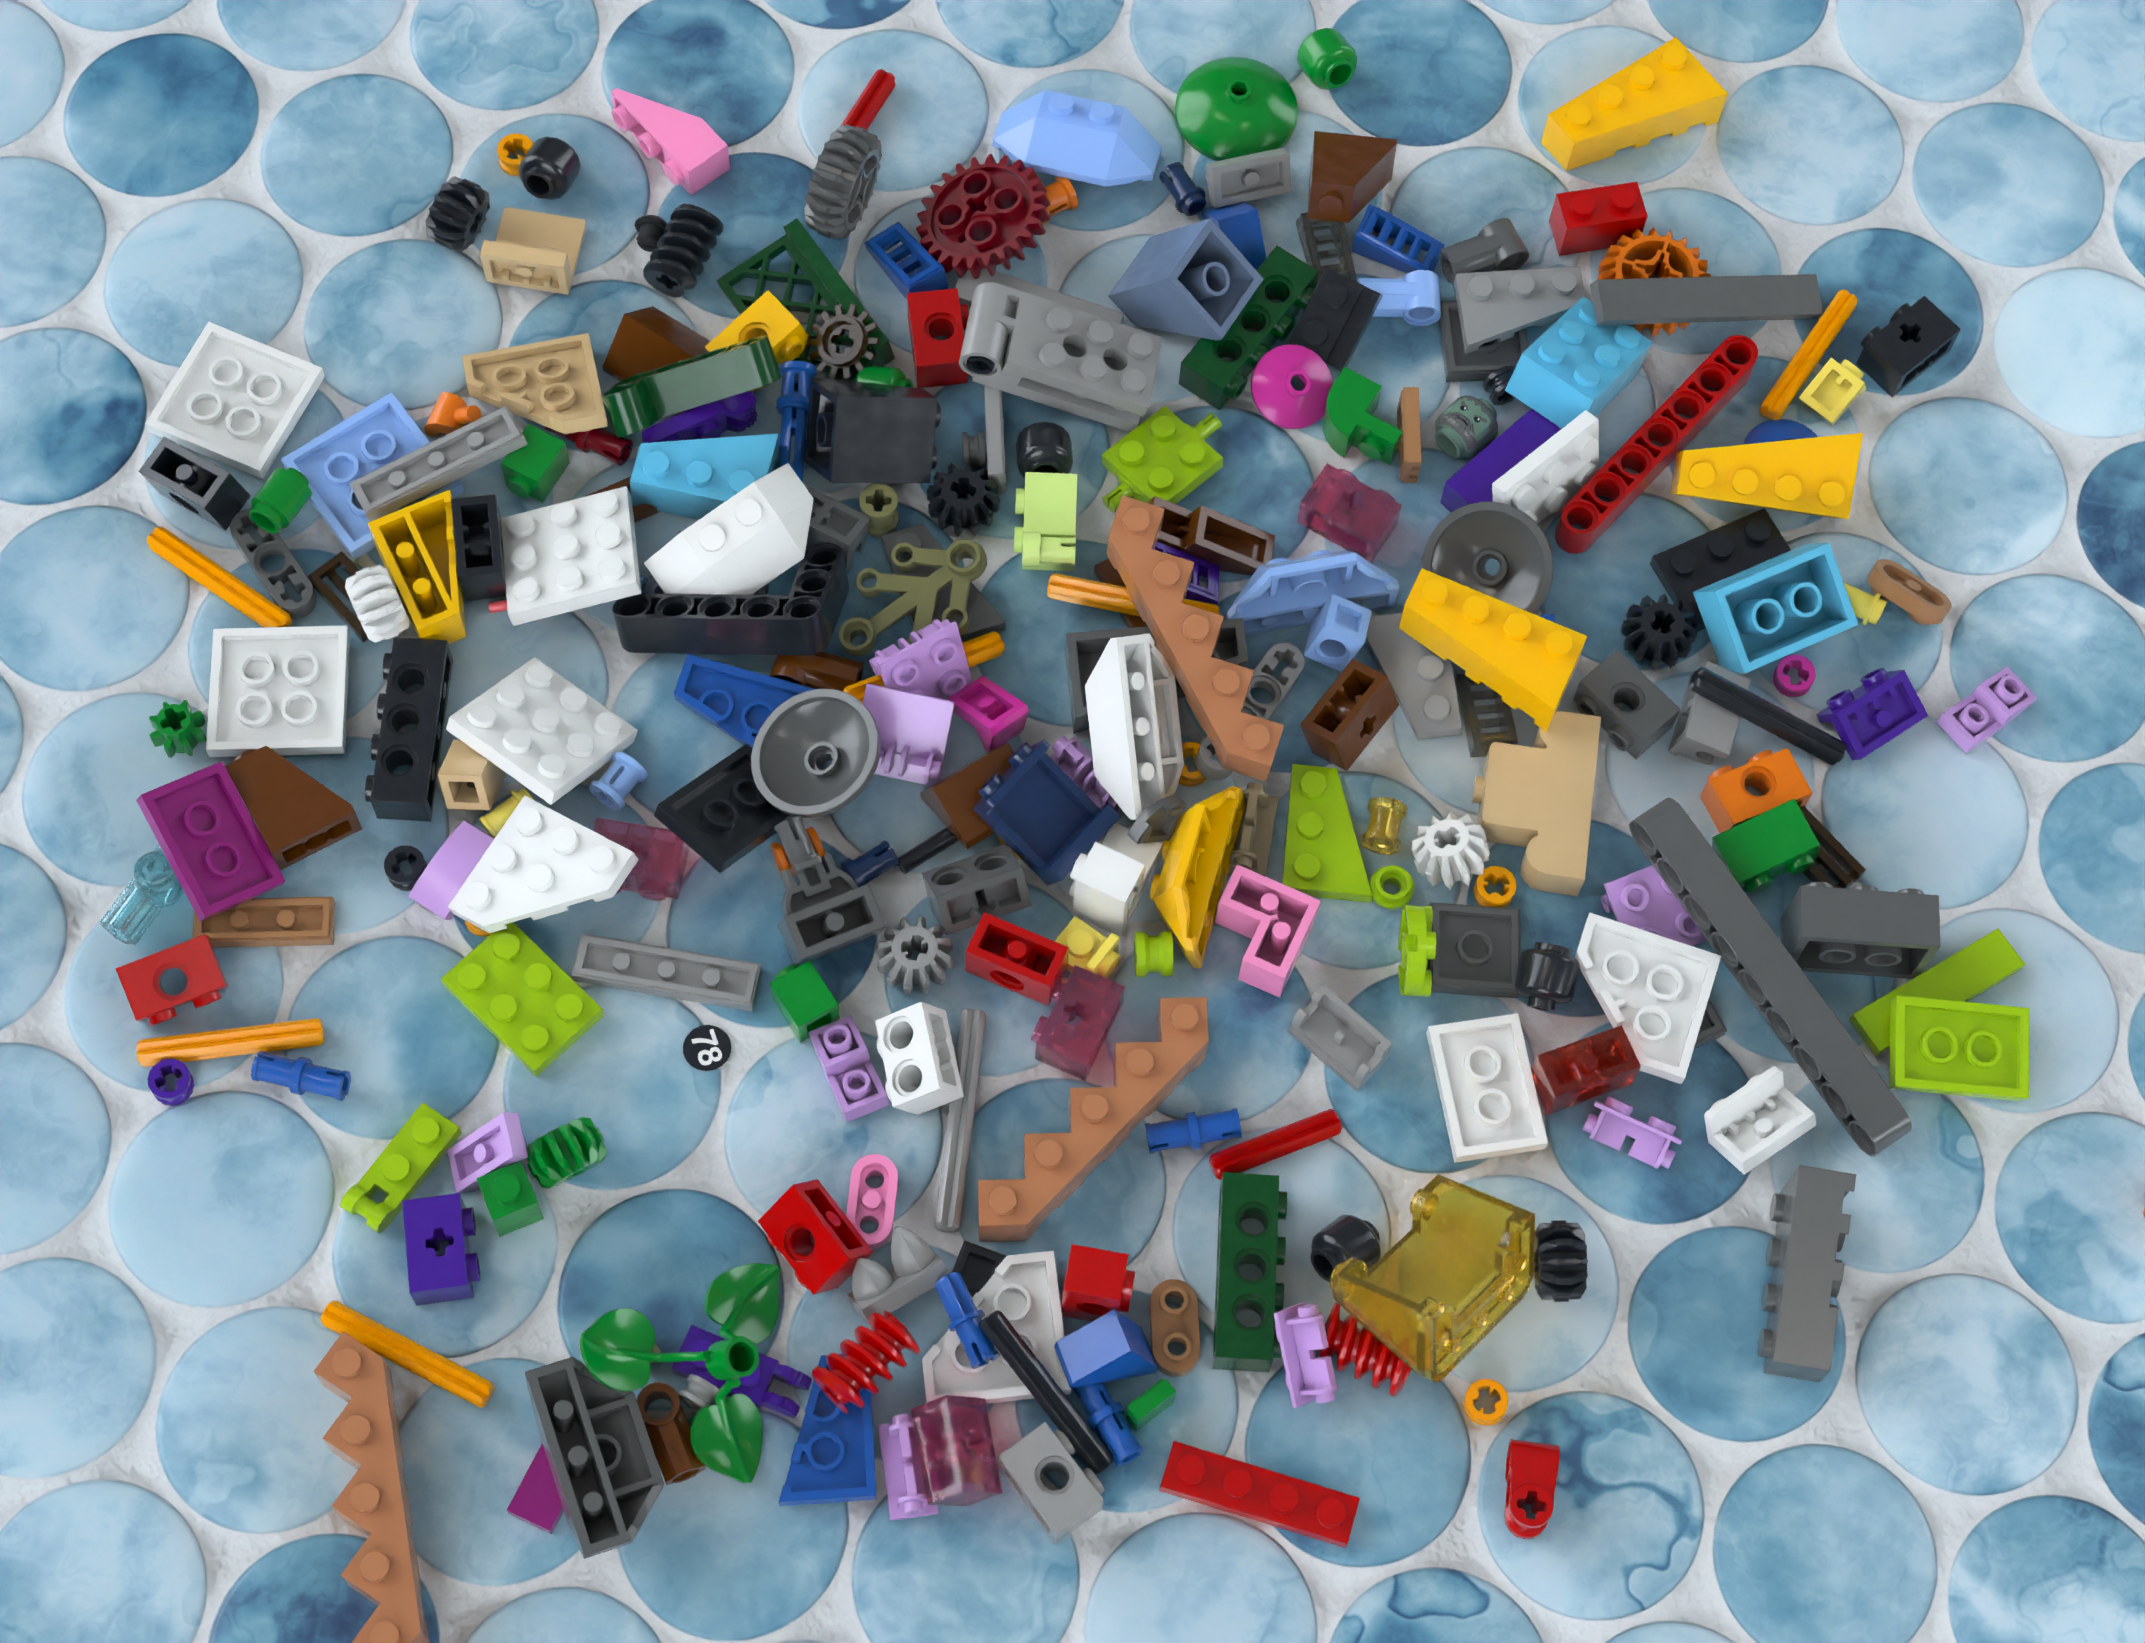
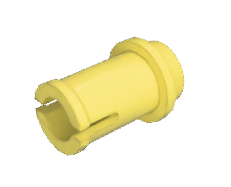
[1843,581,1887,625]
[479,787,534,838]

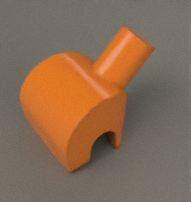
[424,392,481,438]

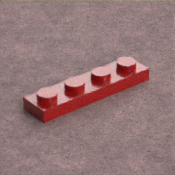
[1159,1441,1360,1548]

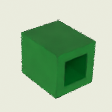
[501,424,570,503]
[770,960,840,1043]
[476,1161,544,1237]

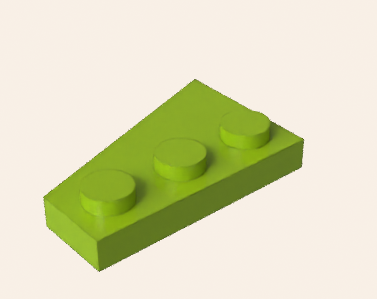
[1282,764,1373,903]

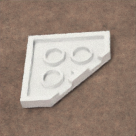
[448,795,639,933]
[1574,912,1721,1085]
[922,1251,1071,1411]

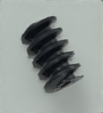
[643,203,724,298]

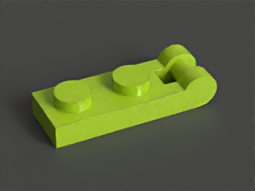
[340,1102,462,1233]

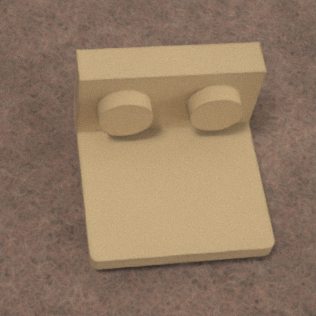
[480,207,586,295]

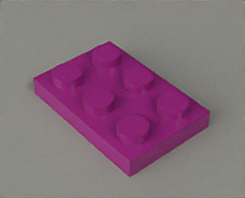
[136,761,286,922]

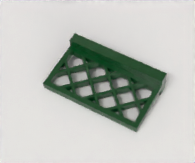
[716,218,895,392]

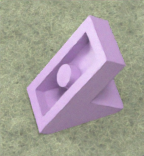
[447,1112,528,1194]

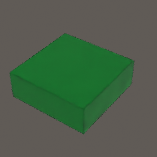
[1126,1379,1176,1431]

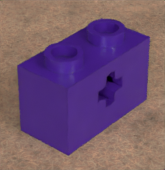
[402,1193,480,1306]

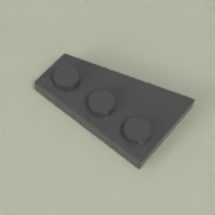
[881,524,1005,643]

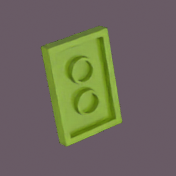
[440,922,604,1077]
[1889,995,2029,1101]

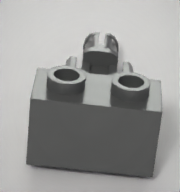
[774,816,886,966]

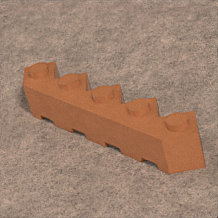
[1106,495,1284,782]
[978,997,1209,1242]
[313,1331,429,1643]

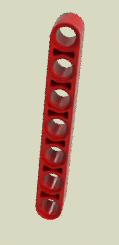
[1555,335,1758,554]

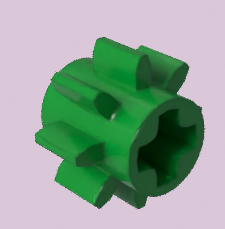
[149,700,207,758]

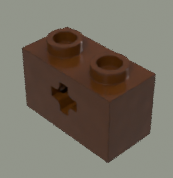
[1300,659,1399,771]

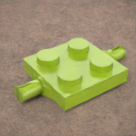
[1101,406,1223,512]

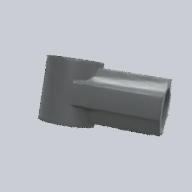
[1439,218,1529,284]

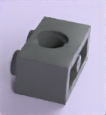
[1573,650,1681,759]

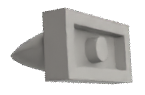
[1205,148,1292,208]
[847,1226,950,1326]

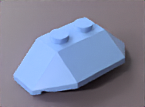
[992,90,1162,187]
[1226,550,1399,636]

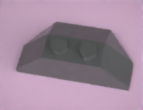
[525,1357,664,1559]

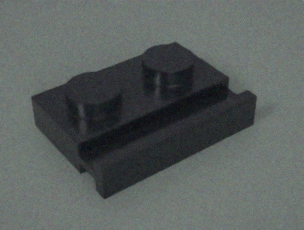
[1288,267,1383,371]

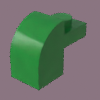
[1323,367,1403,465]

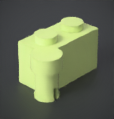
[1014,472,1077,571]

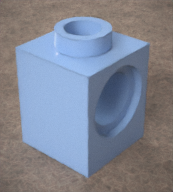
[1303,593,1372,672]

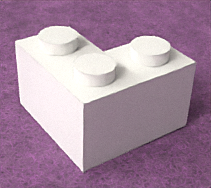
[1069,823,1162,936]

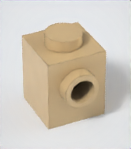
[438,740,506,810]

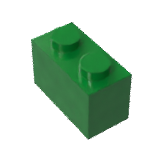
[1712,798,1820,895]

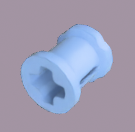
[589,751,648,811]

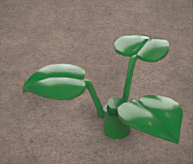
[580,1263,780,1483]

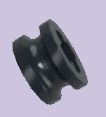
[1483,365,1516,406]
[384,845,427,891]

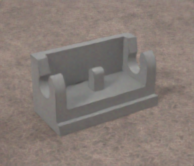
[1668,661,1751,765]
[1288,983,1392,1091]

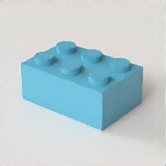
[1505,297,1653,428]
[1693,543,1858,674]

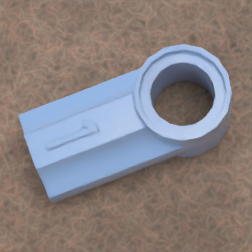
[1358,270,1441,326]

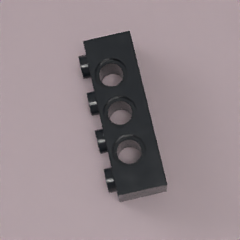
[365,637,453,822]

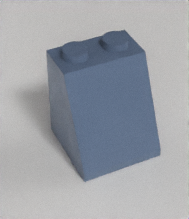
[1108,218,1264,341]

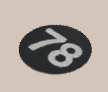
[683,1025,731,1071]

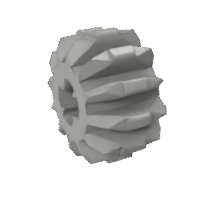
[876,916,953,996]

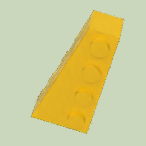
[1541,37,1728,171]
[1399,568,1587,732]

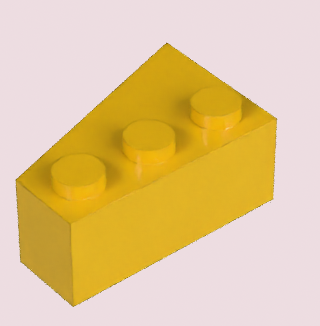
[368,490,466,644]

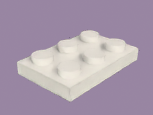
[1492,410,1600,524]
[1426,1013,1548,1163]

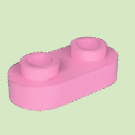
[846,1154,898,1250]

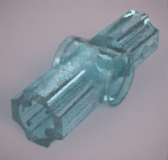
[100,844,183,946]

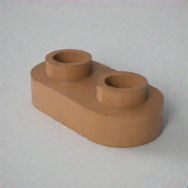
[1867,559,1952,625]
[1149,1279,1200,1377]

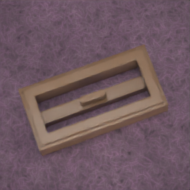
[1397,387,1422,483]

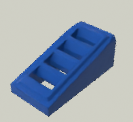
[1352,205,1445,273]
[864,222,949,300]

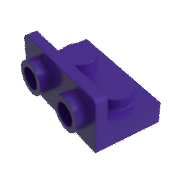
[1816,668,1928,760]

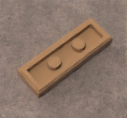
[192,897,336,948]

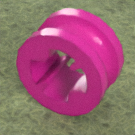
[1773,655,1816,697]

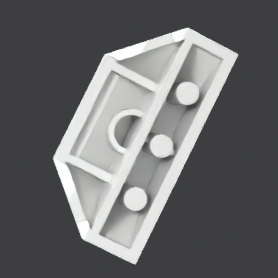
[644,463,814,595]
[1085,633,1184,820]

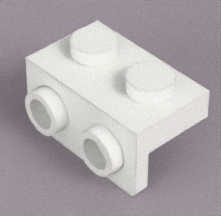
[1704,1066,1816,1175]

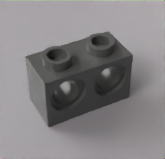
[922,844,1032,935]

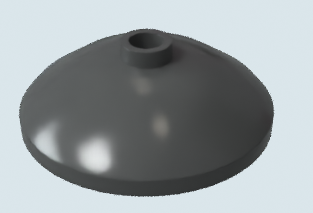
[1422,502,1554,614]
[751,689,881,818]

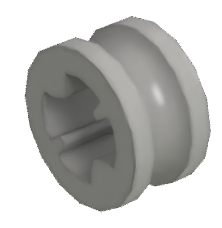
[678,1374,727,1412]

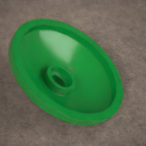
[1175,57,1298,161]

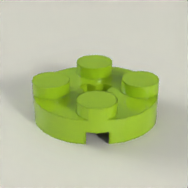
[1398,905,1436,997]

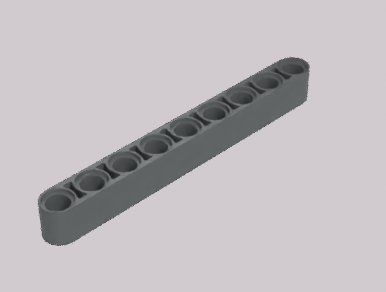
[1629,797,1912,1157]

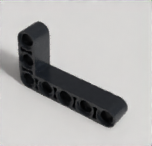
[612,543,849,655]

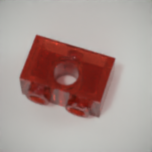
[1531,1025,1641,1115]

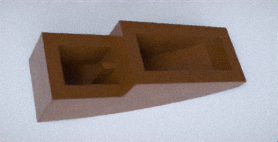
[1146,496,1275,575]

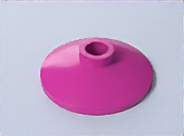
[1251,344,1333,429]

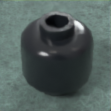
[518,136,581,200]
[1016,422,1073,478]
[1515,942,1579,1012]
[1310,1215,1381,1285]

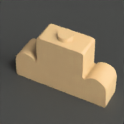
[1472,711,1601,897]

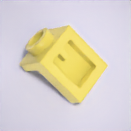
[1799,358,1866,426]
[1055,916,1121,987]

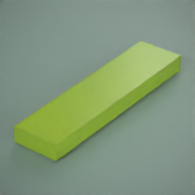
[1849,928,2026,1057]

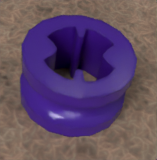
[147,1059,195,1106]

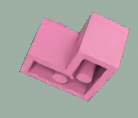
[1215,864,1321,998]

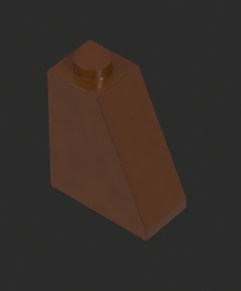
[1307,131,1397,223]
[225,746,362,870]

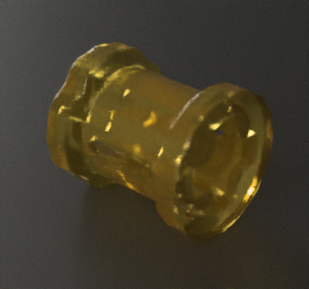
[1360,797,1408,855]

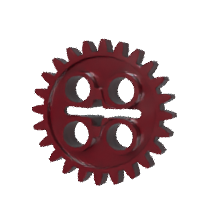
[916,154,1051,279]

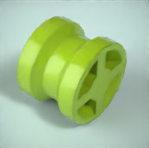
[1134,931,1173,977]

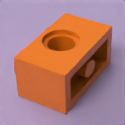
[1700,748,1813,833]

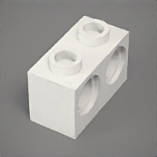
[875,1002,964,1115]

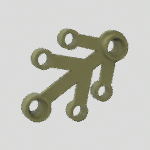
[839,539,987,656]

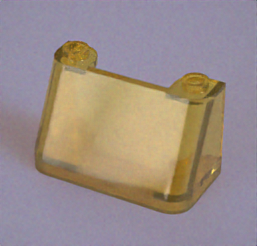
[1330,1174,1535,1383]

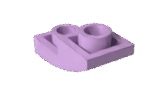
[1936,666,2037,754]
[408,820,495,921]
[808,1015,889,1123]

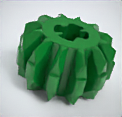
[526,1117,607,1188]

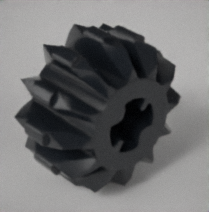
[425,176,490,252]
[927,461,1000,537]
[1621,593,1697,670]
[1532,1220,1588,1302]

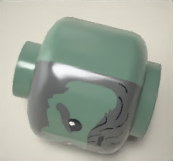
[1435,396,1498,459]

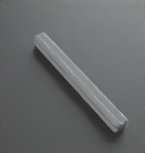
[935,1008,986,1232]

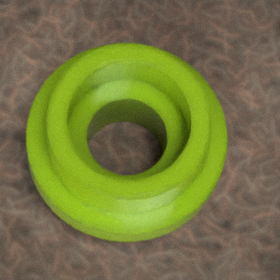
[1369,865,1415,910]

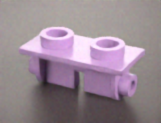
[1582,1096,1682,1169]
[1274,1302,1338,1408]
[878,1414,939,1521]

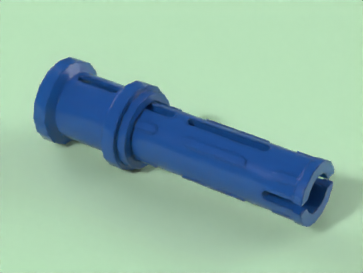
[776,361,817,483]

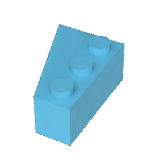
[630,433,779,520]

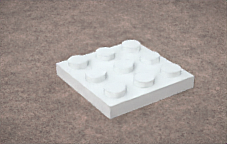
[145,322,325,479]
[501,486,641,626]
[206,625,350,757]
[446,657,638,805]

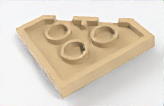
[462,333,608,434]

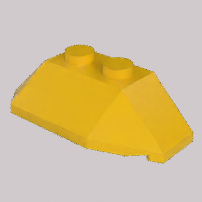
[1150,786,1247,969]

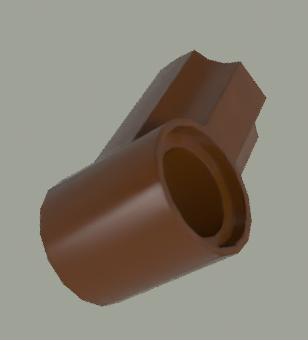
[770,651,864,691]
[637,1382,706,1485]

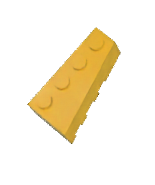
[1670,433,1863,519]

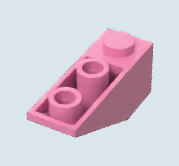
[611,88,730,196]

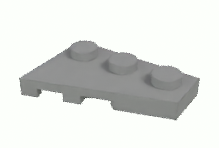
[1454,266,1586,354]
[1366,612,1462,740]

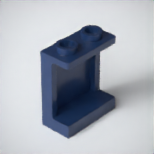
[972,740,1121,886]

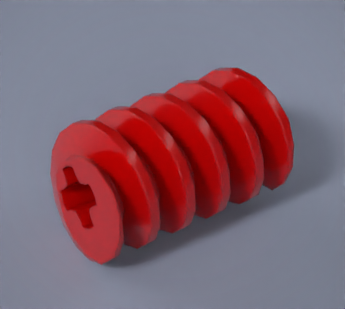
[1319,1303,1422,1397]
[812,1310,921,1414]

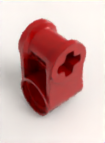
[1504,1439,1560,1539]

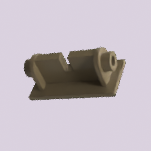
[1228,783,1279,877]

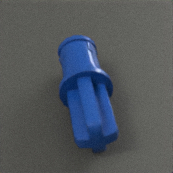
[935,1272,1000,1369]

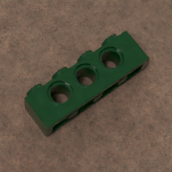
[1178,246,1319,410]
[1212,1172,1287,1372]

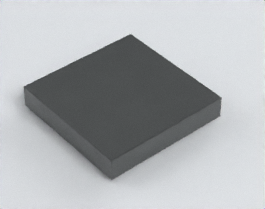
[1438,301,1528,382]
[1427,902,1520,998]

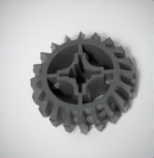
[804,125,882,240]

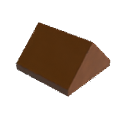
[602,306,711,381]
[920,743,1014,849]

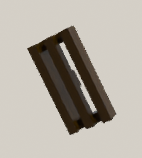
[307,551,368,643]
[1800,806,1866,888]

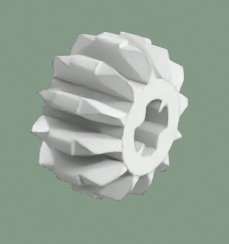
[345,565,410,643]
[1411,811,1490,890]

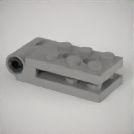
[959,282,1162,432]

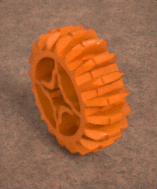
[1597,227,1711,338]

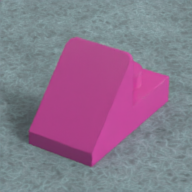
[947,675,1029,752]

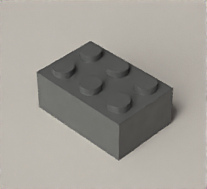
[1781,882,1941,979]

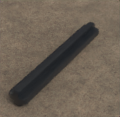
[1689,667,1847,765]
[980,1310,1114,1475]

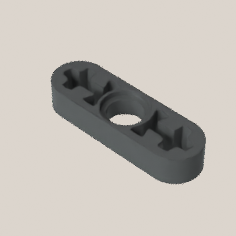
[230,509,317,619]

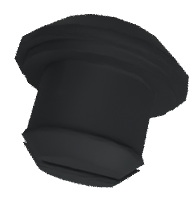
[634,215,667,252]

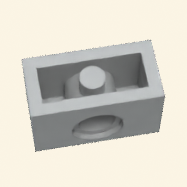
[997,1422,1105,1545]

